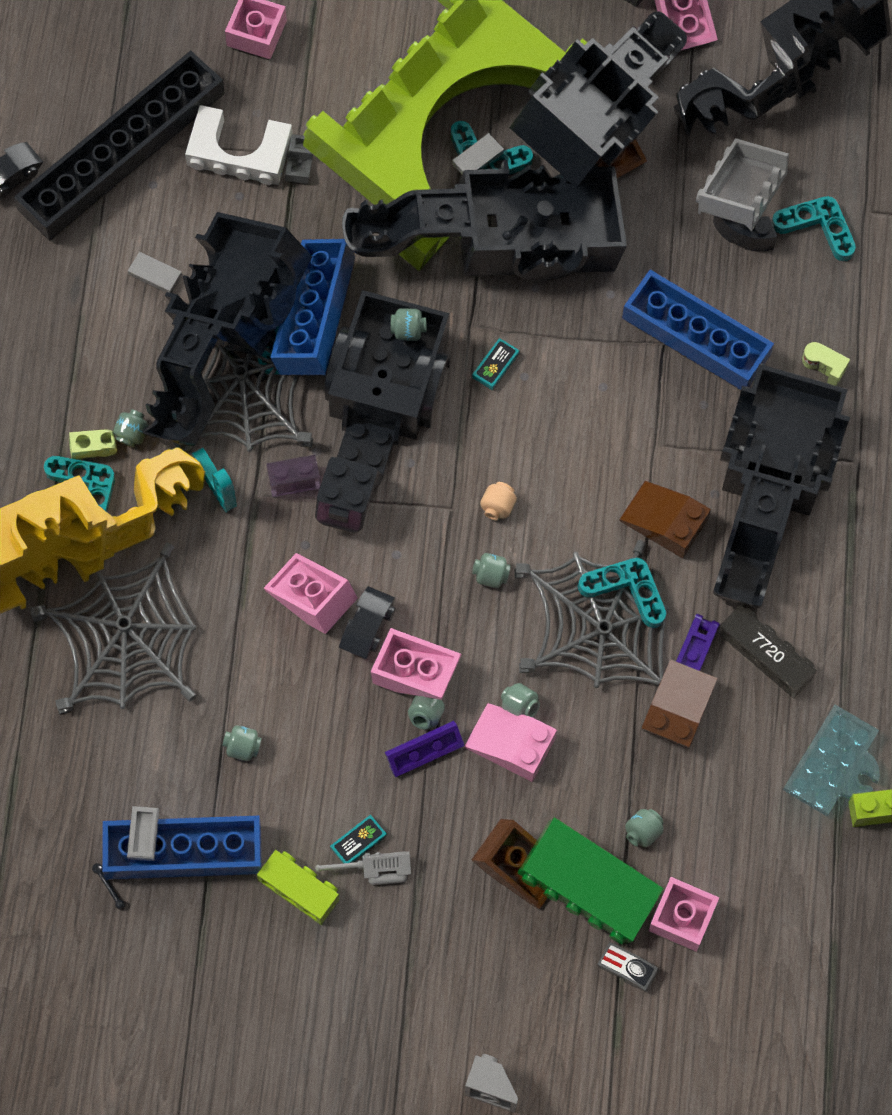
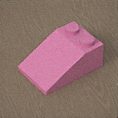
[654,0,718,50]
[264,553,358,634]
[371,628,461,700]
[464,703,557,782]

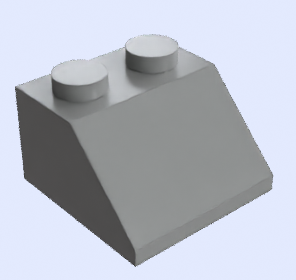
[464,1054,518,1113]

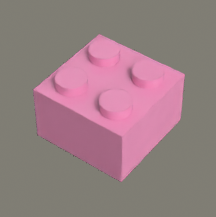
[225,0,287,59]
[649,877,719,952]

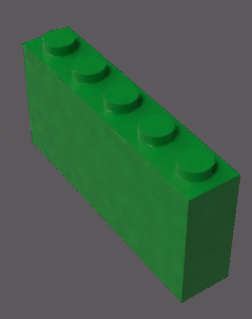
[518,817,664,944]

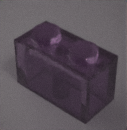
[266,455,321,497]

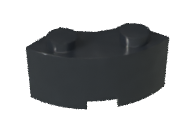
[0,142,43,198]
[713,202,777,251]
[338,586,396,659]

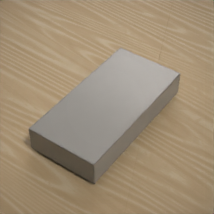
[452,133,504,174]
[128,252,182,293]
[127,806,159,861]

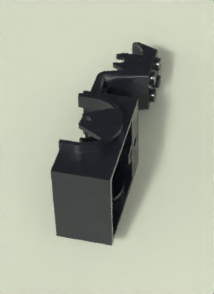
[673,0,892,138]
[509,11,687,187]
[142,212,312,448]
[315,290,451,533]
[713,364,850,610]

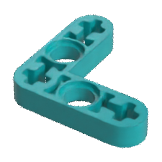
[450,121,533,175]
[772,196,856,261]
[191,448,237,512]
[44,456,115,512]
[578,558,666,628]

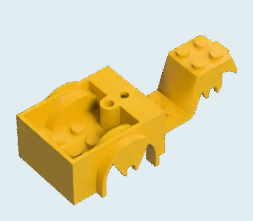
[0,448,205,614]

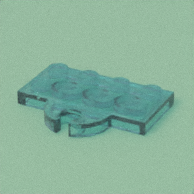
[783,705,880,816]

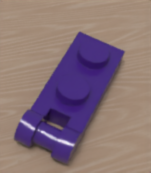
[676,613,720,671]

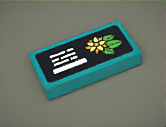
[472,338,520,390]
[330,814,387,864]

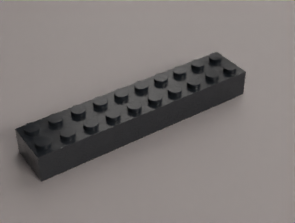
[14,50,225,241]

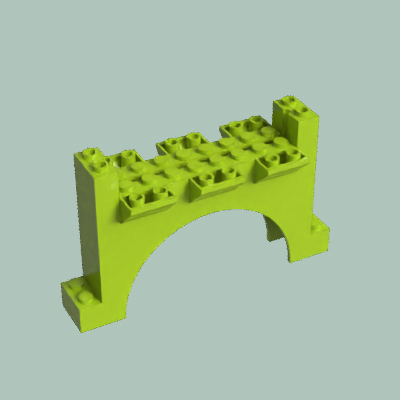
[303,0,587,271]

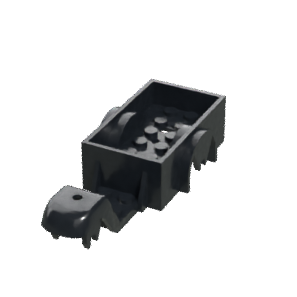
[342,160,627,281]

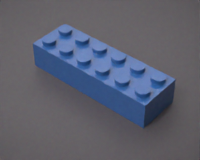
[271,239,356,375]
[622,270,774,390]
[102,816,262,880]

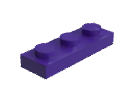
[384,721,465,777]

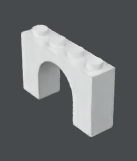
[185,105,292,185]

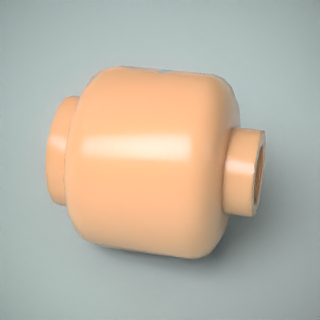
[480,482,517,520]

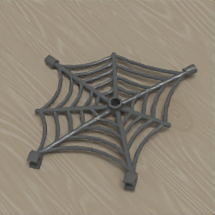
[180,337,314,453]
[514,540,670,688]
[30,543,197,714]

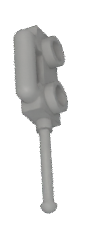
[315,851,411,885]

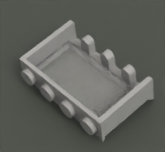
[696,139,789,231]

